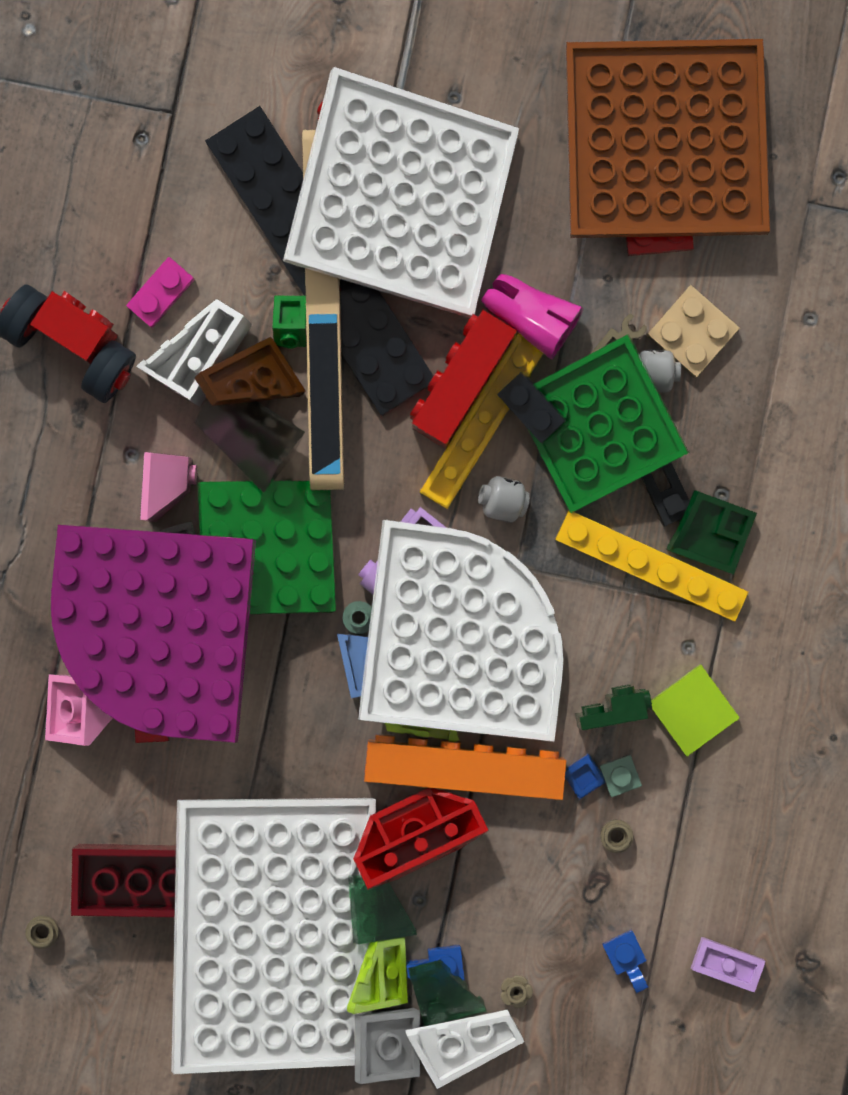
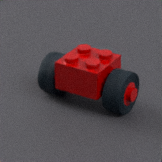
[0,284,136,403]

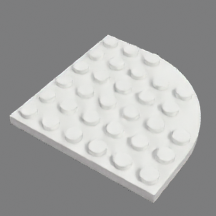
[358,520,563,742]

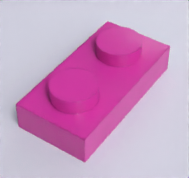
[126,257,195,328]

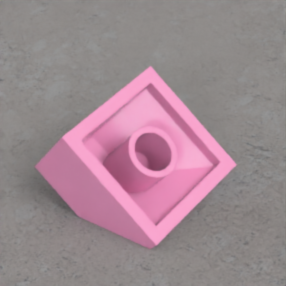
[140,452,197,522]
[45,674,113,746]

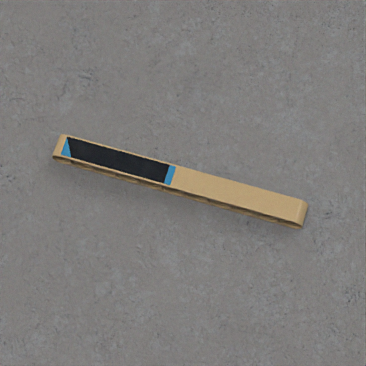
[302,130,344,490]

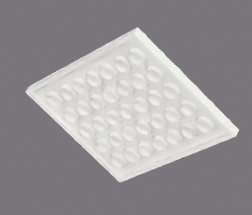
[171,798,376,1074]

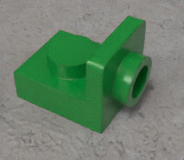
[272,295,307,349]

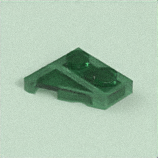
[348,875,417,944]
[408,960,486,1026]

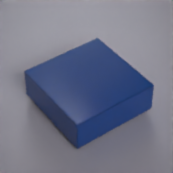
[565,754,606,800]

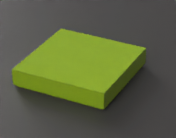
[651,664,740,757]

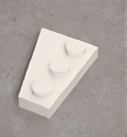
[405,1010,524,1089]

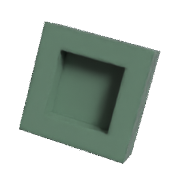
[599,754,642,798]

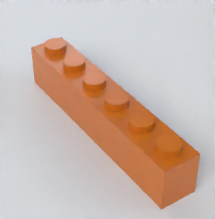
[364,734,566,800]

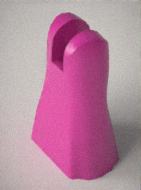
[481,274,583,359]

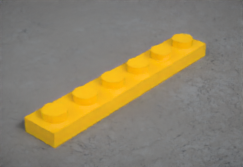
[555,510,748,622]

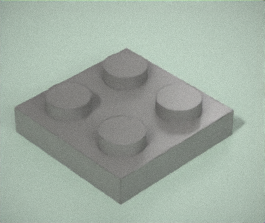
[355,1008,420,1084]

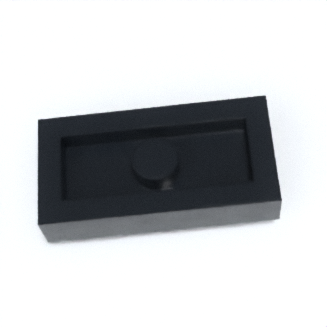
[497,372,567,443]

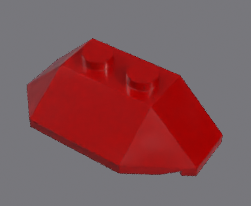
[353,788,489,890]

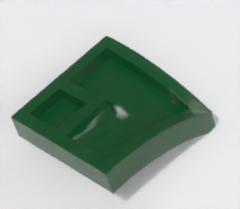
[666,490,757,575]

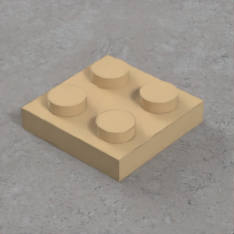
[646,285,740,378]

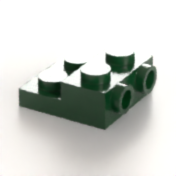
[575,684,652,730]

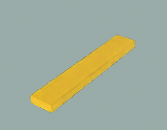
[419,333,543,509]

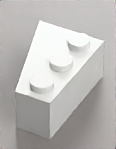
[136,299,252,407]

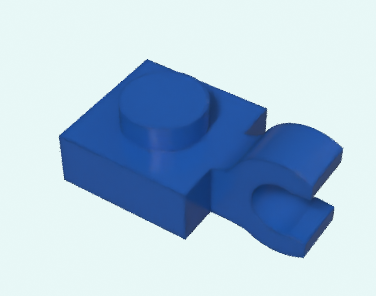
[602,929,649,993]
[406,945,465,984]

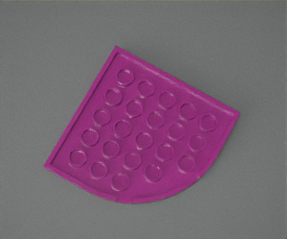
[51,525,256,743]

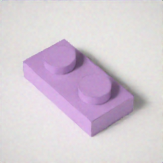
[691,937,766,993]

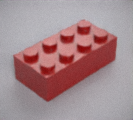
[410,310,517,449]

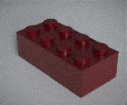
[71,844,176,917]

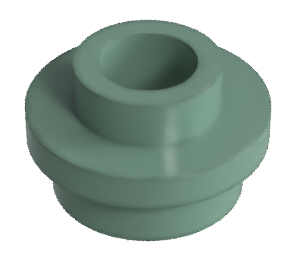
[342,601,372,634]

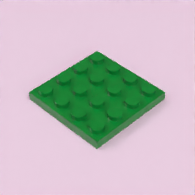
[527,334,689,513]
[198,481,336,615]

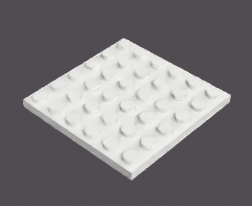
[283,67,519,318]

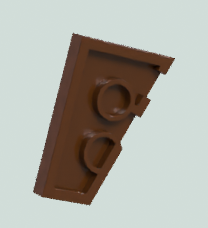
[194,337,306,406]

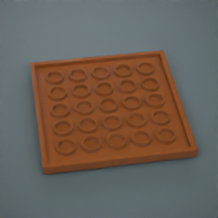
[566,39,770,238]

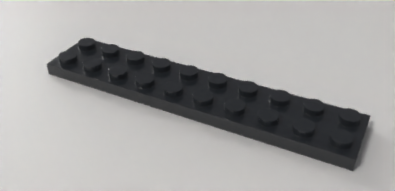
[205,106,434,417]

